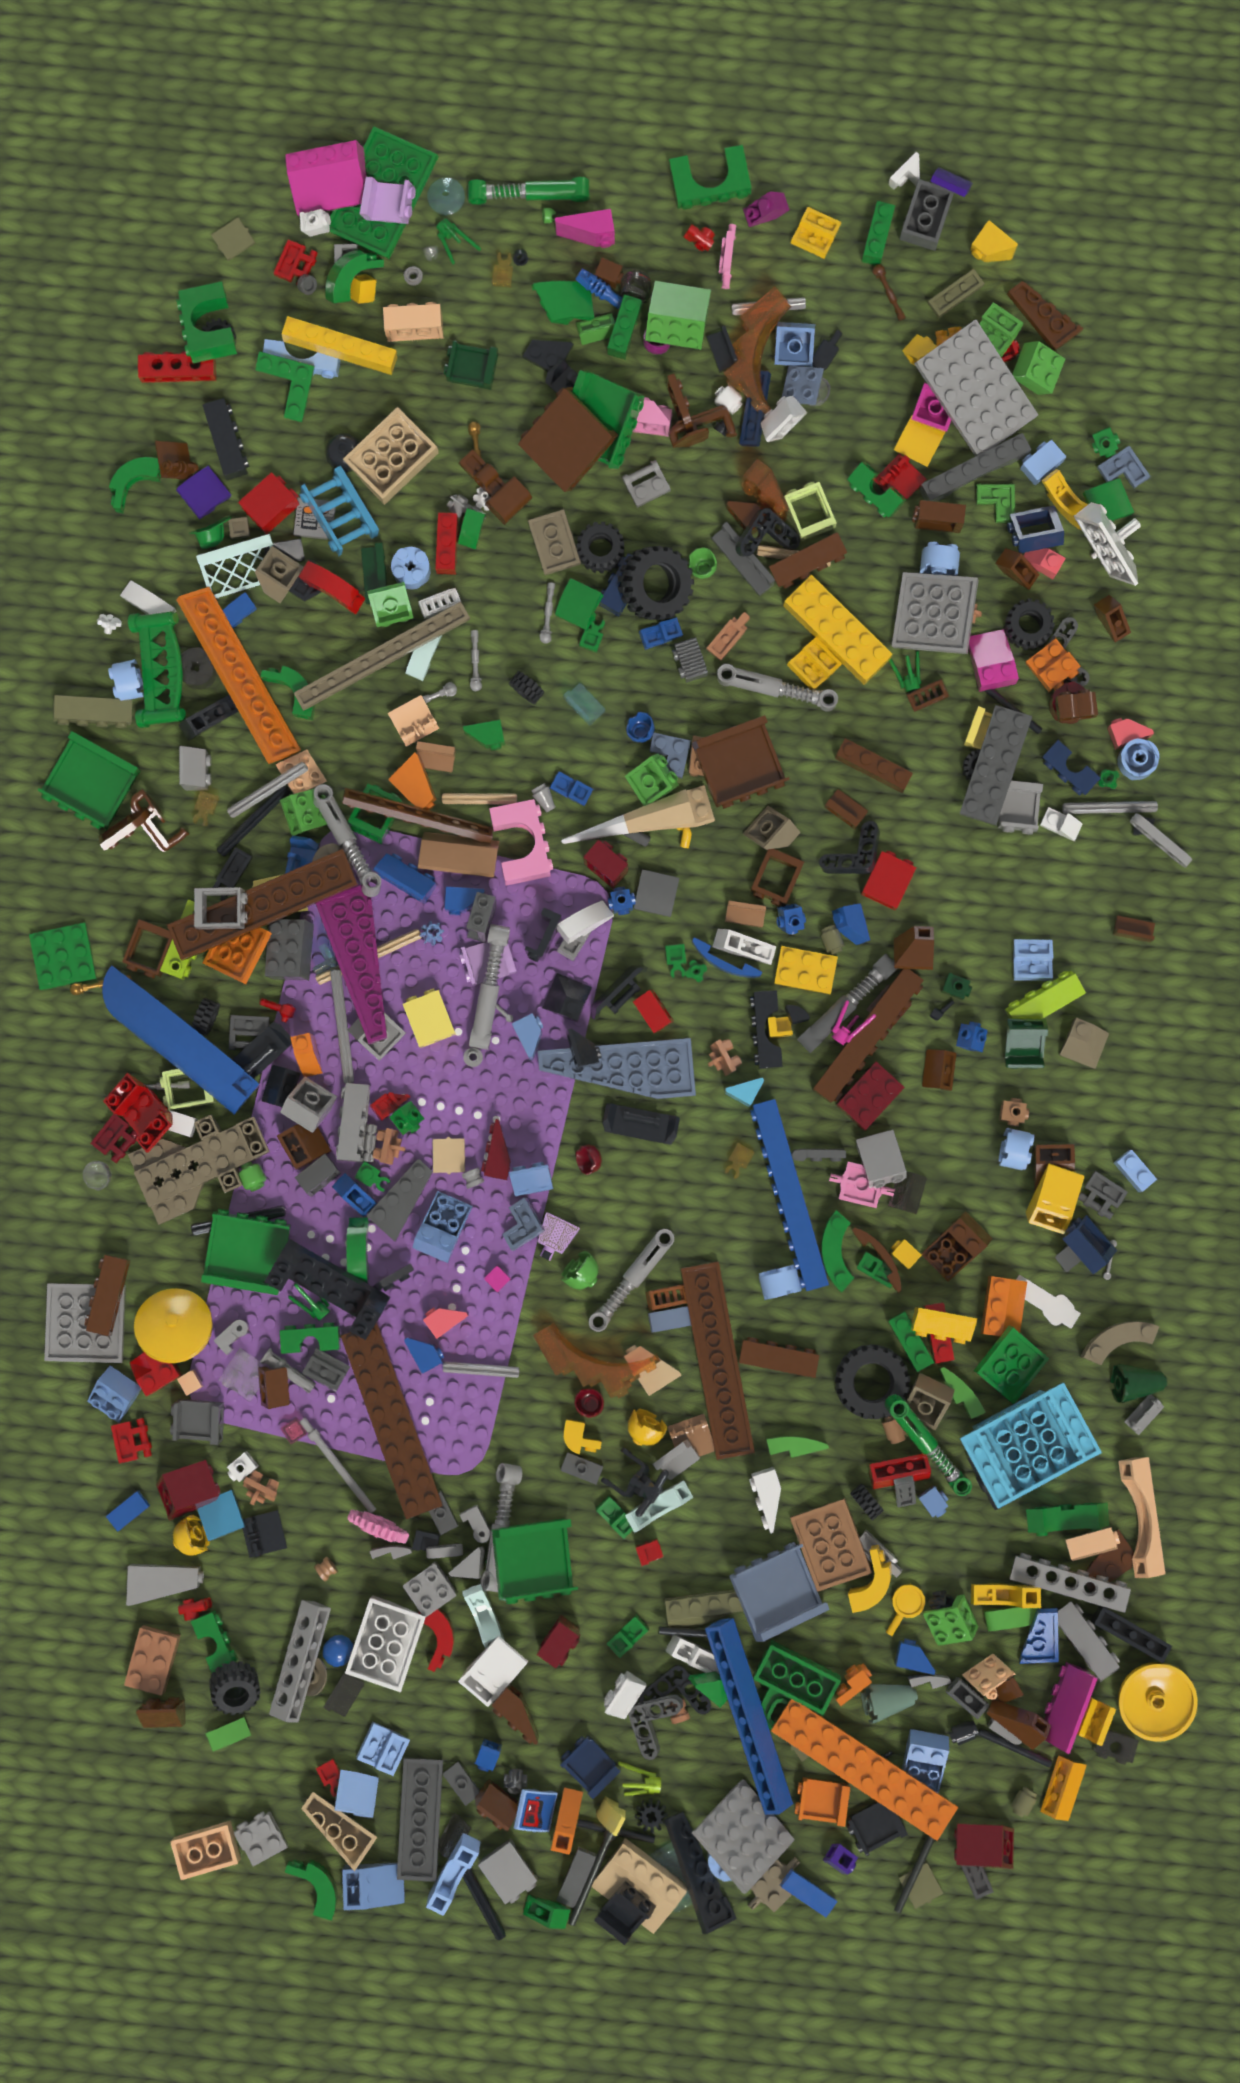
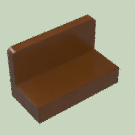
[824,789,868,830]
[1113,916,1155,942]
[922,1049,957,1091]
[258,1366,290,1409]

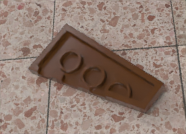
[1007,281,1084,352]

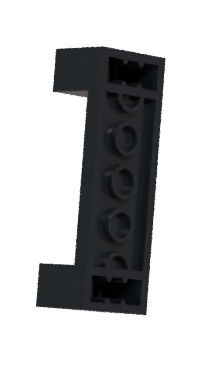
[264,1239,390,1340]

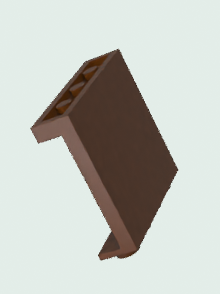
[518,387,619,492]
[692,715,790,809]

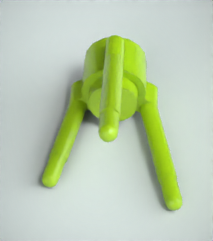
[618,1761,661,1796]

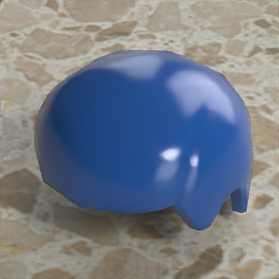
[626,712,655,743]
[323,1635,353,1667]

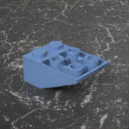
[509,1162,554,1197]
[412,1191,473,1263]
[902,1729,949,1793]
[342,1863,405,1910]

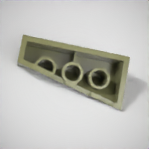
[53,695,132,728]
[665,1589,743,1638]

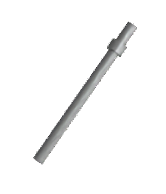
[299,1417,376,1513]

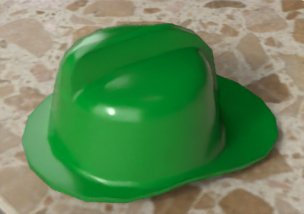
[189,516,232,549]

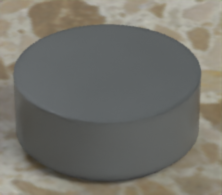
[297,274,317,295]

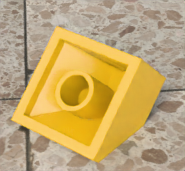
[970,220,1018,262]

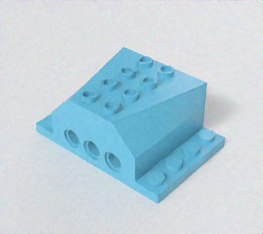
[960,1382,1102,1509]

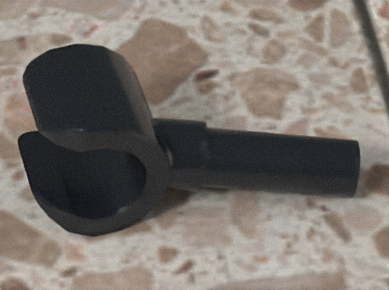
[930,1000,955,1021]

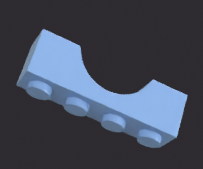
[263,339,341,379]
[426,1833,481,1916]

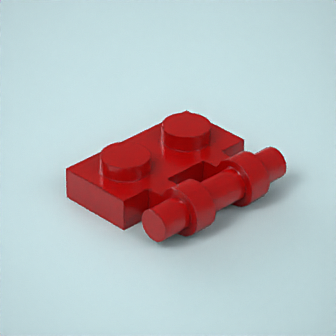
[273,239,318,283]
[111,1418,152,1464]

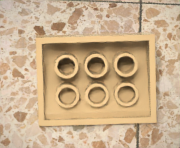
[343,407,438,505]
[592,1838,688,1934]

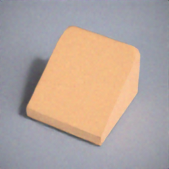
[177,1369,203,1396]

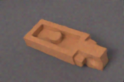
[706,612,750,661]

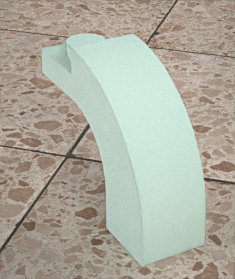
[625,1481,693,1533]
[462,1584,505,1648]

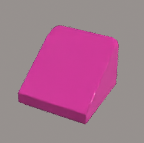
[484,1265,511,1292]

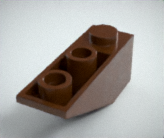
[987,1700,1051,1750]

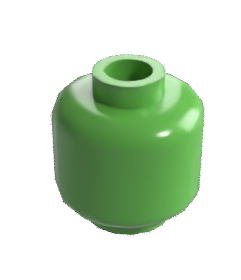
[238,1162,267,1192]

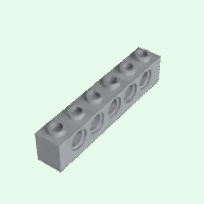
[1010,1553,1131,1613]
[269,1600,331,1722]

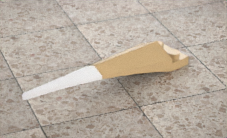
[561,785,715,844]

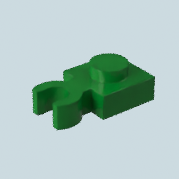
[579,617,605,653]
[665,944,686,978]
[354,1161,391,1192]

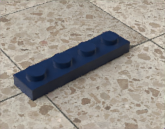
[739,371,771,447]

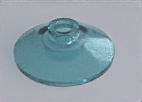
[427,178,465,215]

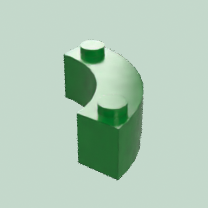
[821,1210,854,1292]
[1026,1502,1110,1536]

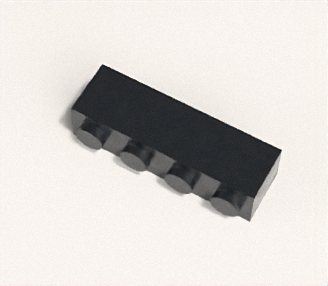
[202,398,250,480]
[1091,1605,1172,1663]

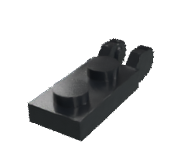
[213,847,253,901]

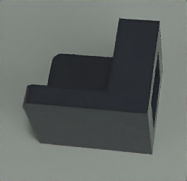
[412,1528,440,1551]

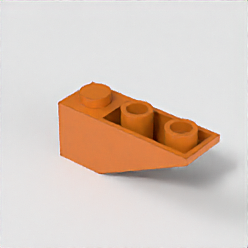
[551,1787,583,1855]

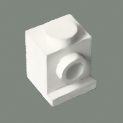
[300,209,331,237]
[227,1451,259,1482]

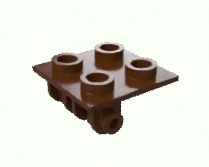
[155,441,198,480]

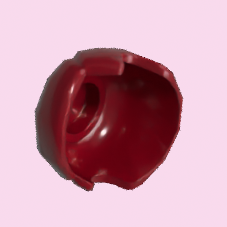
[576,1144,602,1175]
[574,1388,604,1418]

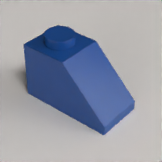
[445,887,485,916]
[832,903,870,945]
[332,1173,377,1217]
[404,1337,445,1374]
[894,1639,935,1675]
[475,1739,502,1772]

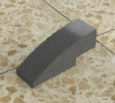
[556,1846,596,1908]

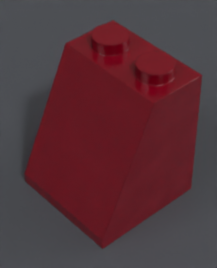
[156,1460,220,1521]
[954,1824,1014,1869]

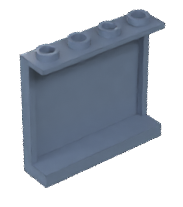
[729,1542,830,1642]

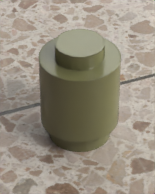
[821,925,845,955]
[1011,1786,1038,1818]

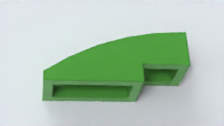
[938,1366,986,1419]
[766,1436,829,1458]

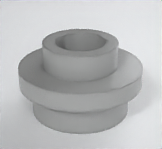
[404,266,423,286]
[464,1048,483,1067]

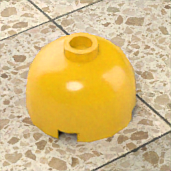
[628,1409,667,1446]
[173,1515,210,1556]

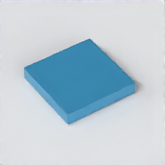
[197,1490,246,1541]

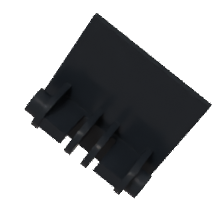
[242,1510,287,1558]

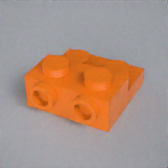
[1025,639,1081,692]
[834,1663,872,1706]

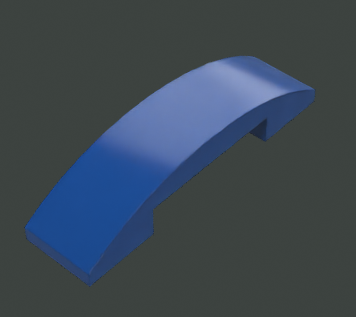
[692,937,762,978]

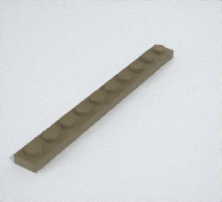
[294,602,470,711]

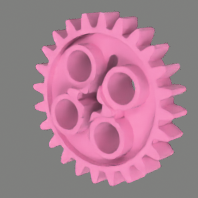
[347,1510,409,1544]

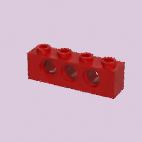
[138,351,216,383]

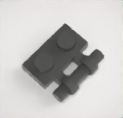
[1078,1171,1128,1220]

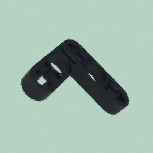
[735,508,800,557]
[819,821,880,874]
[639,1665,711,1714]

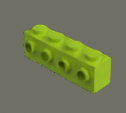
[160,900,197,980]
[1004,971,1086,1019]

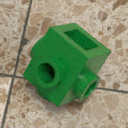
[1092,426,1120,458]
[389,1101,425,1135]

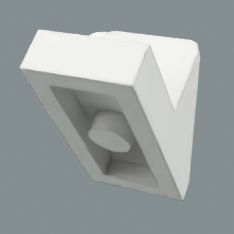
[888,152,920,190]
[1040,807,1082,841]

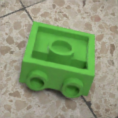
[367,582,414,627]
[625,754,679,806]

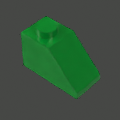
[463,720,505,750]
[688,1671,728,1708]
[523,1895,571,1929]

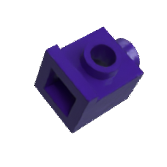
[822,1844,858,1875]

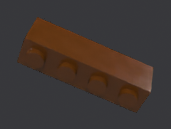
[769,532,847,589]
[835,738,913,793]
[84,1255,131,1336]
[738,1337,820,1378]

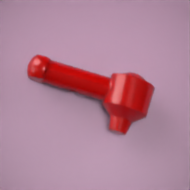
[259,998,296,1023]

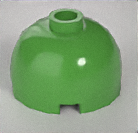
[561,1251,599,1290]

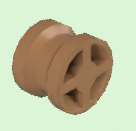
[314,1557,338,1582]

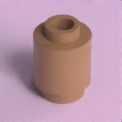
[882,1415,906,1444]

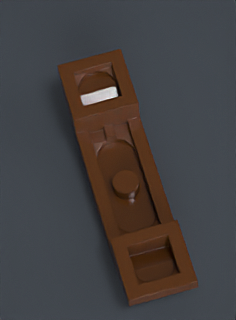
[852,1228,901,1294]

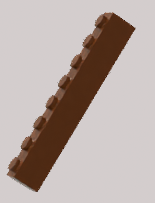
[812,969,924,1104]

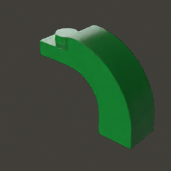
[325,250,384,303]
[109,457,161,514]
[261,666,315,720]
[346,1217,369,1284]
[285,1859,338,1921]

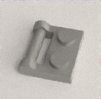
[622,460,671,508]

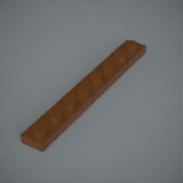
[342,788,493,843]

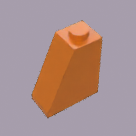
[388,753,436,810]
[291,1033,323,1077]

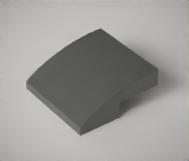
[634,870,679,917]

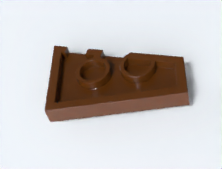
[1085,1529,1134,1592]

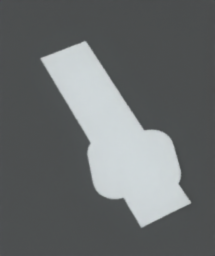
[1016,1275,1081,1329]

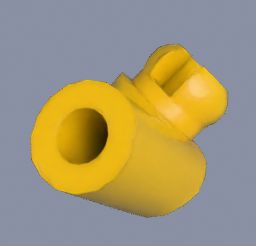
[676,827,692,848]

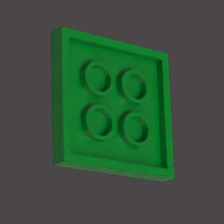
[29,923,97,991]
[974,1325,1049,1404]

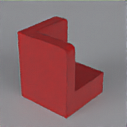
[635,1538,663,1566]

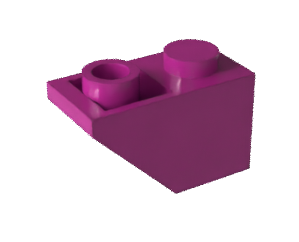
[743,191,790,227]

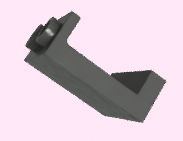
[467,892,497,943]
[170,1399,224,1445]

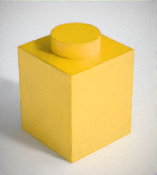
[890,1239,922,1269]

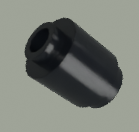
[949,1720,979,1746]

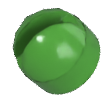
[542,208,556,223]

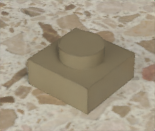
[228,517,250,540]

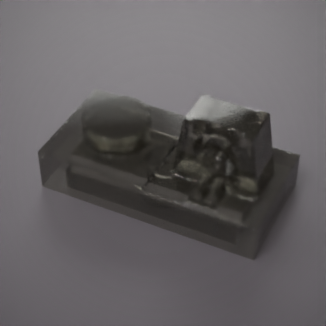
[438,1813,472,1859]

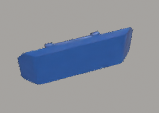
[285,836,319,874]

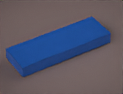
[780,1869,838,1917]

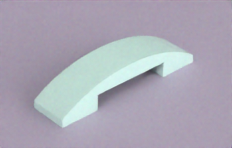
[406,605,442,681]

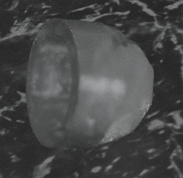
[423,246,439,261]

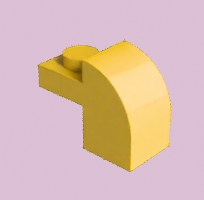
[564,1419,602,1454]

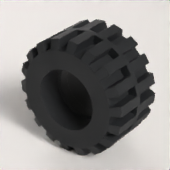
[577,521,624,574]
[1004,599,1055,650]
[209,1661,260,1715]

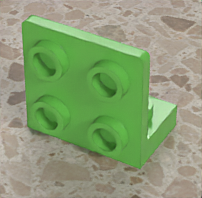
[280,788,327,836]
[923,1594,979,1646]

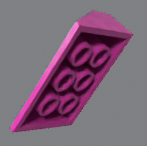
[285,140,366,216]
[1045,1662,1097,1754]

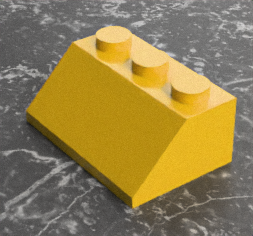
[911,1307,977,1344]

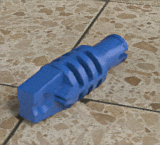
[575,268,623,309]

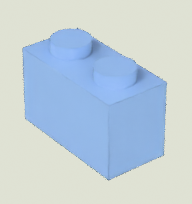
[1020,440,1066,485]
[1114,1150,1157,1192]

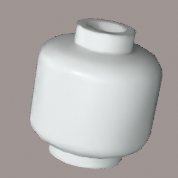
[714,386,743,414]

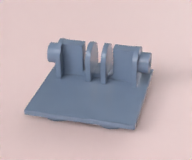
[782,366,824,405]

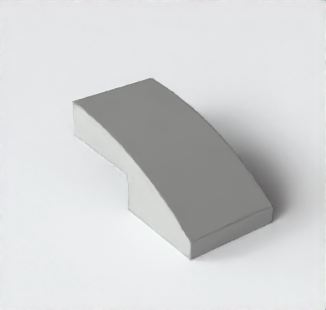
[557,931,592,961]
[370,1545,413,1560]
[908,1674,951,1689]

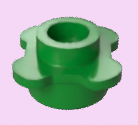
[1098,769,1120,789]
[685,960,707,982]

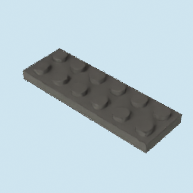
[960,705,1032,826]
[397,1758,443,1882]

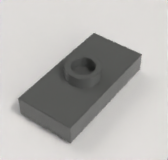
[560,1452,603,1485]
[893,1475,916,1507]
[429,1491,458,1535]
[443,1761,480,1806]
[961,1866,994,1900]

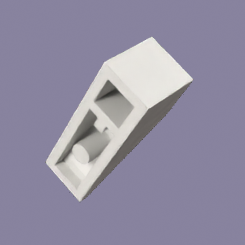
[713,929,776,965]

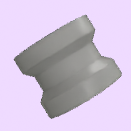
[462,1168,485,1189]

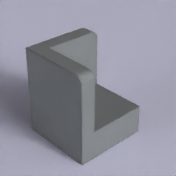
[1055,1245,1081,1272]

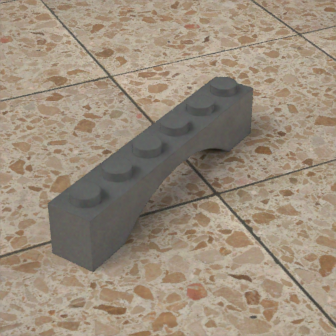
[919,433,1031,502]

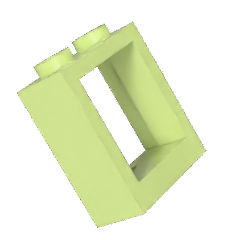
[783,482,837,542]
[160,1069,217,1111]

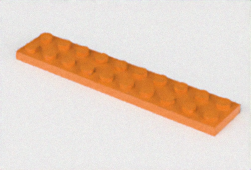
[176,587,301,764]
[771,1699,958,1841]

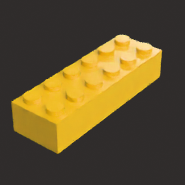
[784,575,893,685]

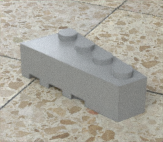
[336,1083,371,1162]
[1058,1602,1120,1683]

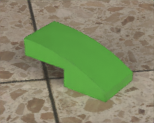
[205,1717,251,1752]

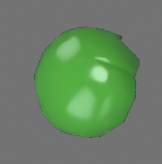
[689,547,717,579]

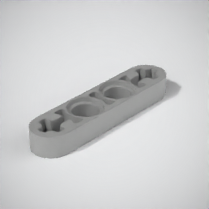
[1130,813,1192,868]

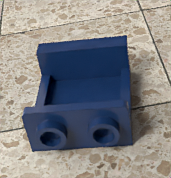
[560,1735,621,1799]

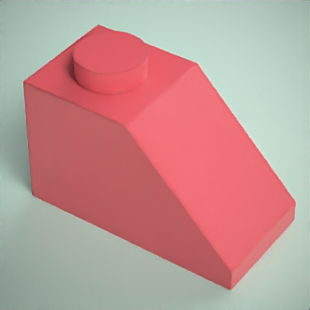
[1023,548,1066,580]
[1107,718,1154,750]
[423,1308,469,1339]

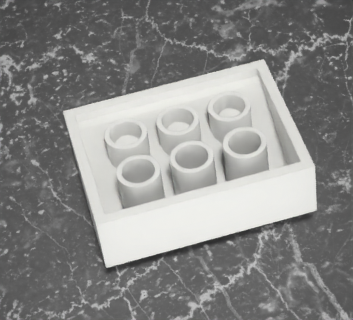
[1074,502,1138,586]
[345,1596,426,1692]

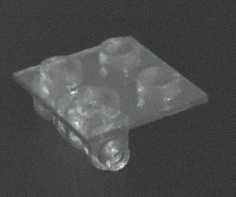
[219,1348,271,1402]

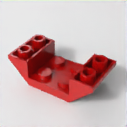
[103,1073,173,1153]

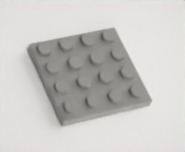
[892,572,979,654]
[44,1283,126,1363]
[692,1779,795,1894]

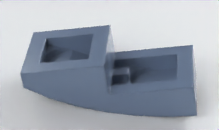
[648,1306,691,1333]

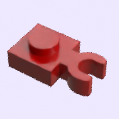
[316,1758,340,1797]

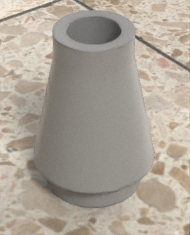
[531,783,556,813]

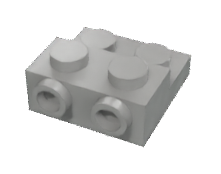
[234,1811,288,1866]

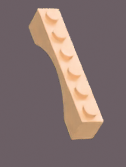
[1118,1457,1165,1578]

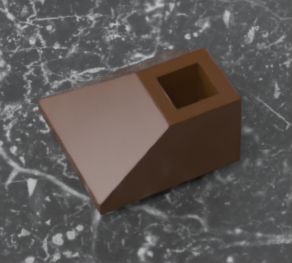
[893,926,934,970]

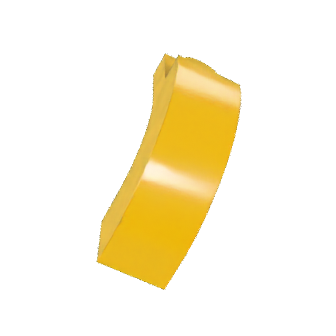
[1041,469,1088,531]
[848,1544,892,1613]
[971,1583,1041,1608]

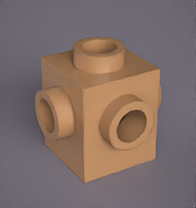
[999,1098,1029,1127]

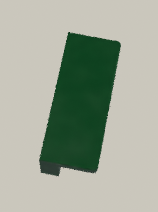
[361,543,387,605]

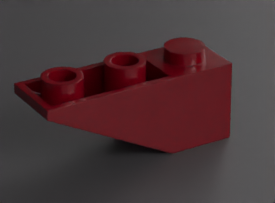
[481,1119,511,1181]

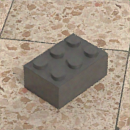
[900,179,954,251]
[265,919,314,981]

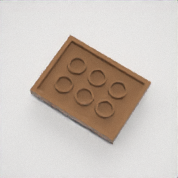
[790,1498,872,1592]

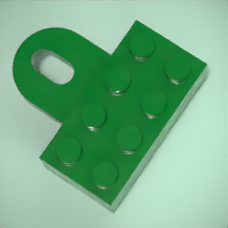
[753,1640,841,1729]

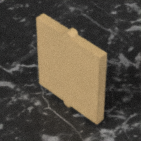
[433,1137,465,1175]

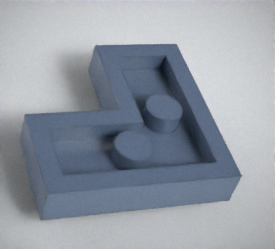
[1097,446,1151,489]
[649,733,691,779]
[502,1197,545,1251]

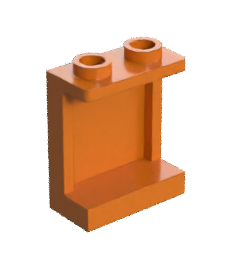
[794,1777,850,1827]

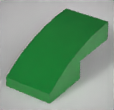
[458,508,486,550]
[857,1252,900,1289]
[595,1495,633,1539]
[606,1614,650,1658]

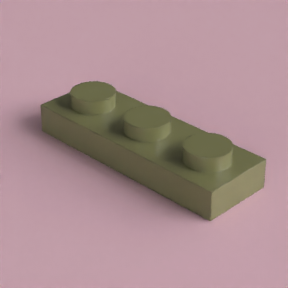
[927,269,985,318]

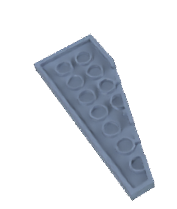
[537,1038,696,1099]

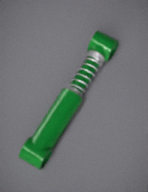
[468,177,590,205]
[885,1395,972,1496]

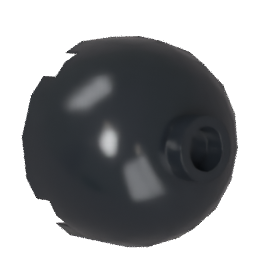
[325,433,360,473]

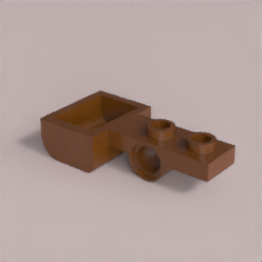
[458,450,532,525]

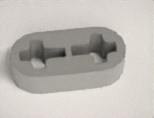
[426,1544,463,1558]

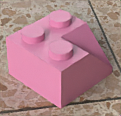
[632,397,672,437]

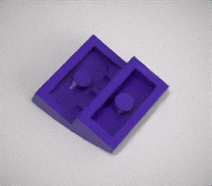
[930,167,973,197]
[176,466,231,519]

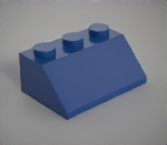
[373,853,437,904]

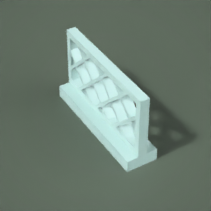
[196,534,274,598]

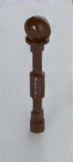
[872,264,906,321]

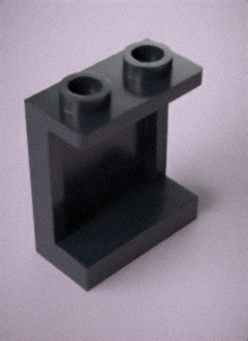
[525,908,562,962]
[846,1802,908,1856]
[594,1881,656,1945]

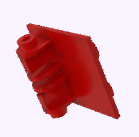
[874,453,927,499]

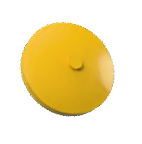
[134,1288,213,1363]
[1118,1662,1198,1742]

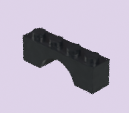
[750,990,783,1070]

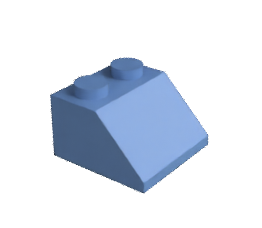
[775,322,815,367]
[512,1013,544,1061]

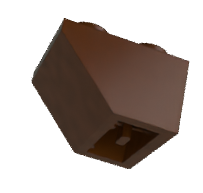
[277,1124,331,1170]
[475,1779,519,1831]

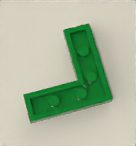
[255,351,315,422]

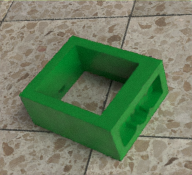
[348,784,402,845]

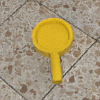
[886,1584,925,1636]

